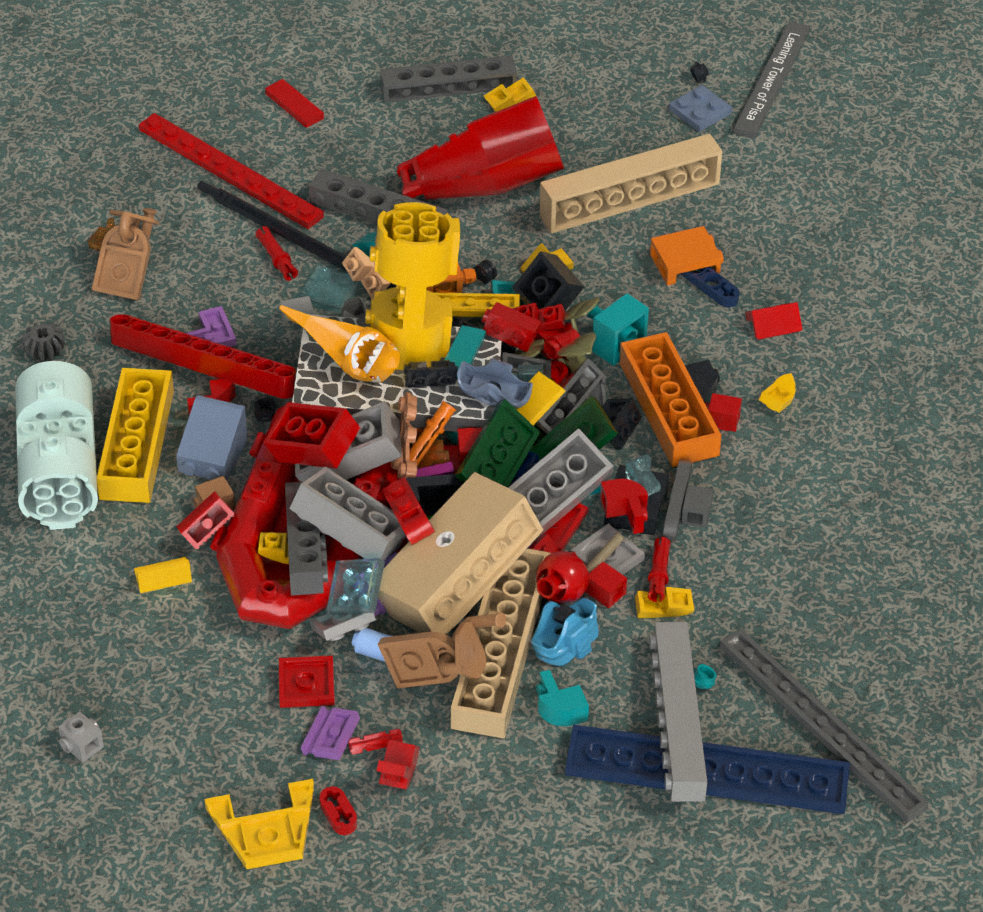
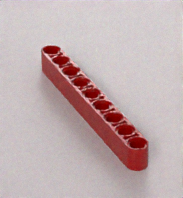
[110,314,296,399]

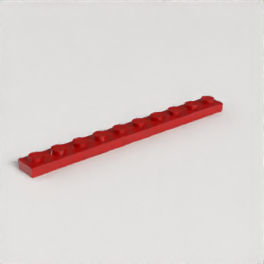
[139,113,324,230]

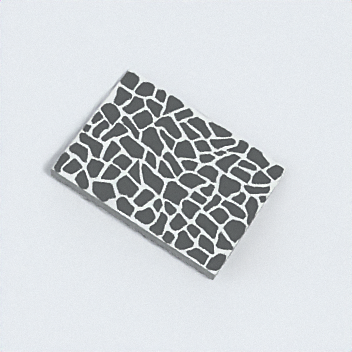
[292,314,501,432]

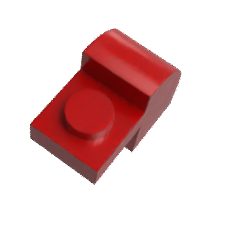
[600,479,648,534]
[376,740,420,790]

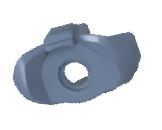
[457,358,533,408]

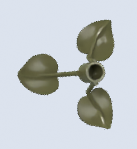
[514,297,600,373]

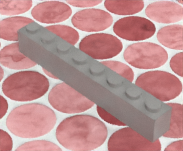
[649,622,707,802]

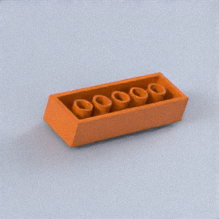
[619,332,722,468]

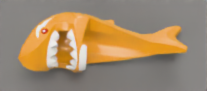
[279,305,400,383]

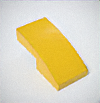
[484,77,536,112]
[635,587,694,618]

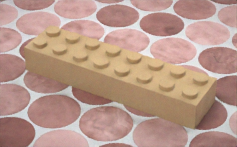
[539,134,722,233]
[451,549,550,739]

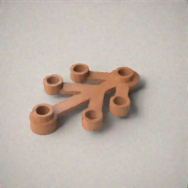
[391,392,417,478]

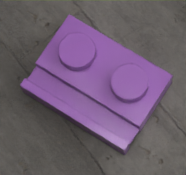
[301,706,360,760]

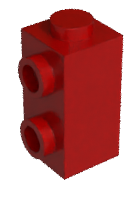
[482,302,541,352]

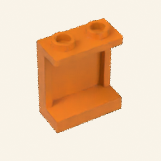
[650,226,724,286]

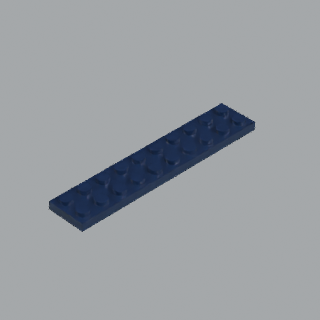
[565,724,850,814]

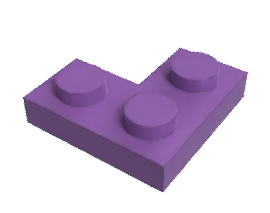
[186,306,237,347]

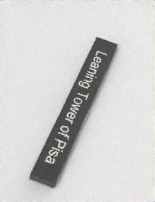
[733,21,810,139]

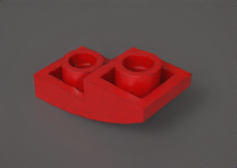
[512,303,565,331]

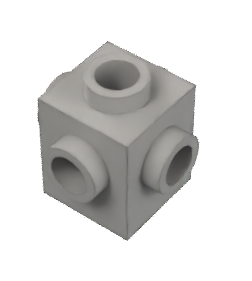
[58,712,104,763]

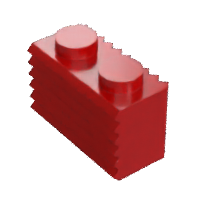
[176,491,234,549]

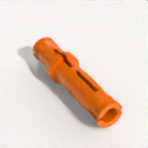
[409,401,456,466]

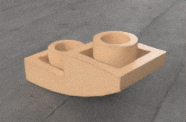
[342,247,390,299]

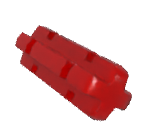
[348,728,403,755]

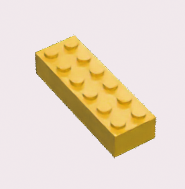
[97,368,174,503]

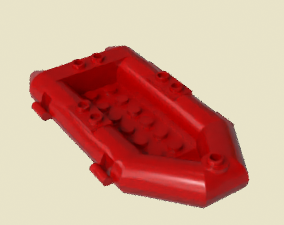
[210,400,410,630]

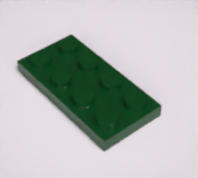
[520,396,618,474]
[455,399,540,488]

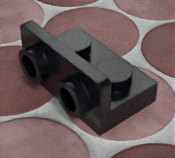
[602,398,641,449]

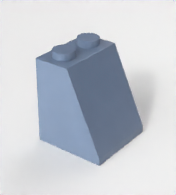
[176,395,248,481]

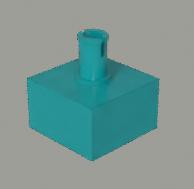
[586,293,649,366]

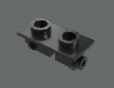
[404,360,458,387]

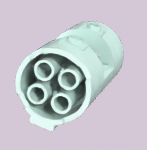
[15,361,98,530]

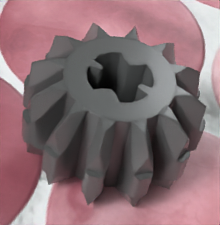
[22,321,65,362]

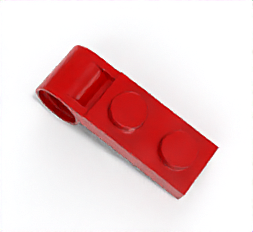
[382,477,435,545]

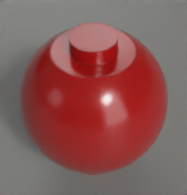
[536,551,589,604]

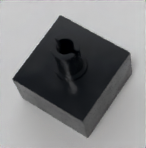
[512,251,584,311]

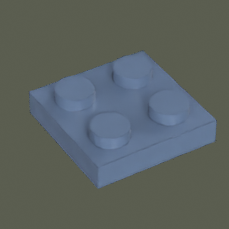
[669,85,733,132]

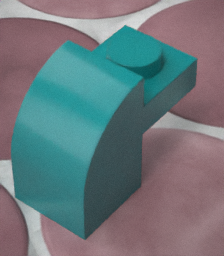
[536,670,589,726]

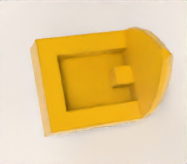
[759,373,796,413]

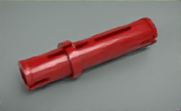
[255,226,298,281]
[648,537,671,603]

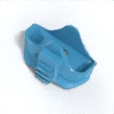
[530,598,599,666]

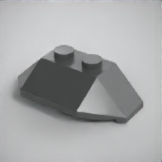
[536,358,606,434]

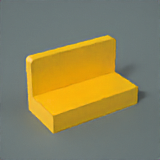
[134,557,192,593]

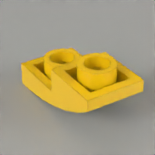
[258,532,289,564]

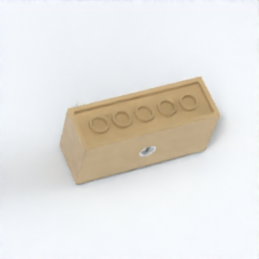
[370,472,543,635]

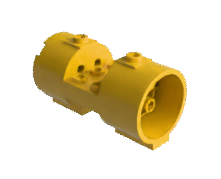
[365,202,460,371]

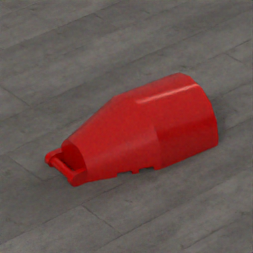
[396,96,565,199]

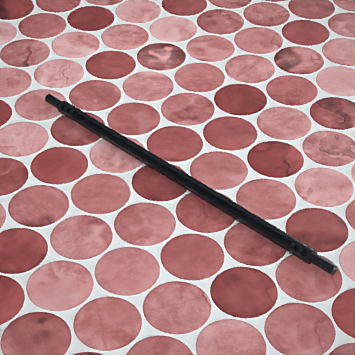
[197,181,482,329]

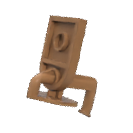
[92,208,159,301]
[377,612,506,689]

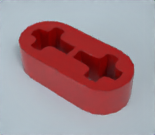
[319,786,357,835]

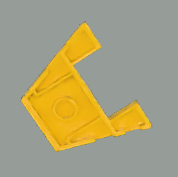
[204,779,314,870]

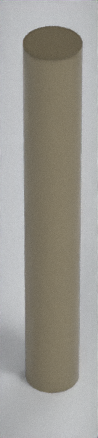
[586,532,624,573]

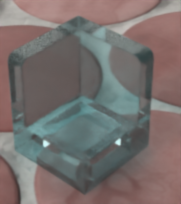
[625,454,661,496]

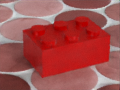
[263,402,361,469]

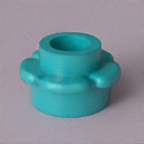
[693,664,717,689]

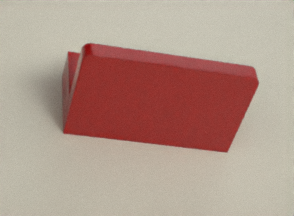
[745,302,802,339]

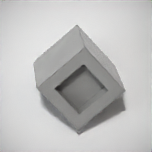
[280,296,315,321]

